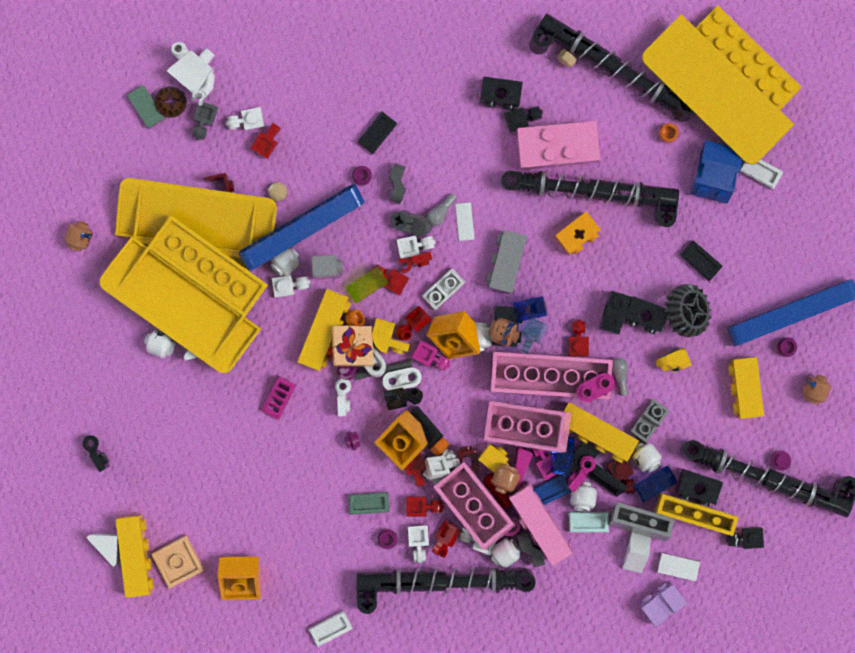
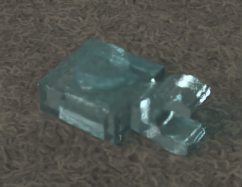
[521,317,548,354]

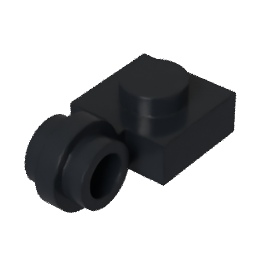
[504,106,543,133]
[384,387,423,411]
[83,435,110,472]
[725,527,764,549]

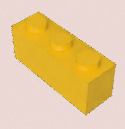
[728,357,764,419]

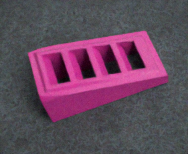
[261,376,297,420]
[514,446,533,490]

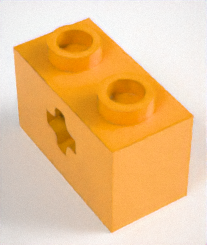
[554,211,601,255]

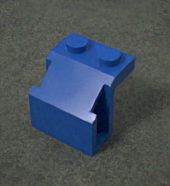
[690,140,742,204]

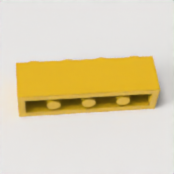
[298,289,351,371]
[564,402,639,463]
[654,492,739,536]
[115,514,154,598]

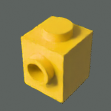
[477,444,509,473]

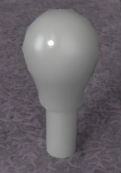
[427,193,457,226]
[612,358,628,396]

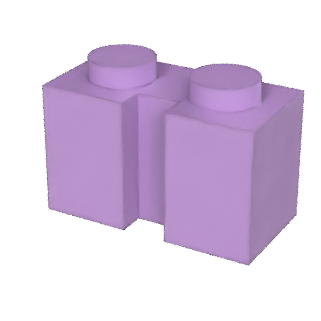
[639,582,688,627]

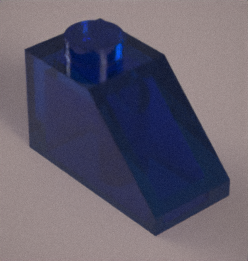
[513,296,549,322]

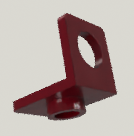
[204,173,235,193]
[456,445,479,471]

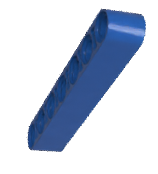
[238,184,365,271]
[727,279,855,347]

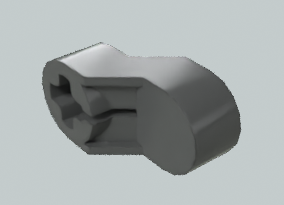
[389,163,406,204]
[391,210,432,236]
[517,531,545,567]

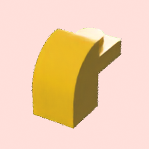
[372,318,410,355]

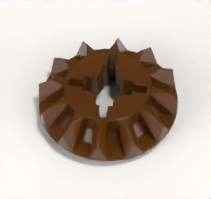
[155,86,187,118]

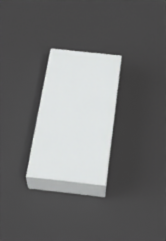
[740,160,783,190]
[657,553,700,581]
[309,610,353,647]

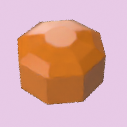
[658,123,679,143]
[346,309,365,326]
[430,437,449,456]

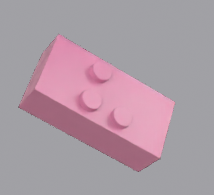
[516,121,600,170]
[484,401,572,453]
[434,462,516,550]
[509,481,573,566]

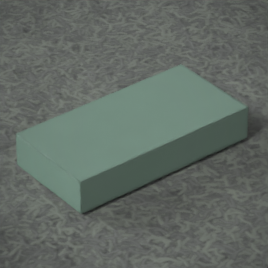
[127,85,166,129]
[349,492,389,515]

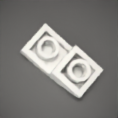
[423,268,466,310]

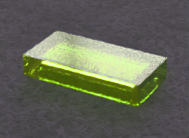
[346,267,388,304]

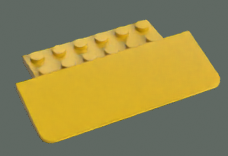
[642,5,802,165]
[115,178,277,271]
[100,215,268,373]

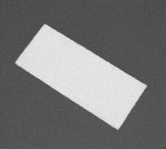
[455,203,475,241]

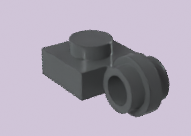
[192,102,218,141]

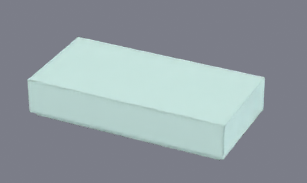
[569,512,609,532]

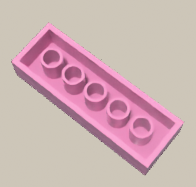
[490,352,613,400]

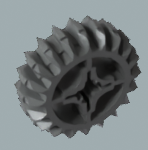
[664,284,712,338]

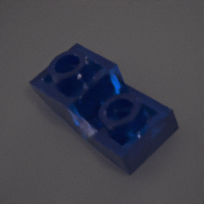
[549,437,575,477]
[633,465,678,503]

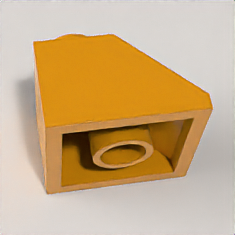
[427,311,480,359]
[374,410,428,470]
[218,556,261,600]

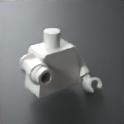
[167,42,215,106]

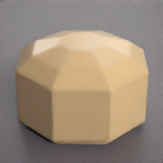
[557,49,576,68]
[268,182,288,202]

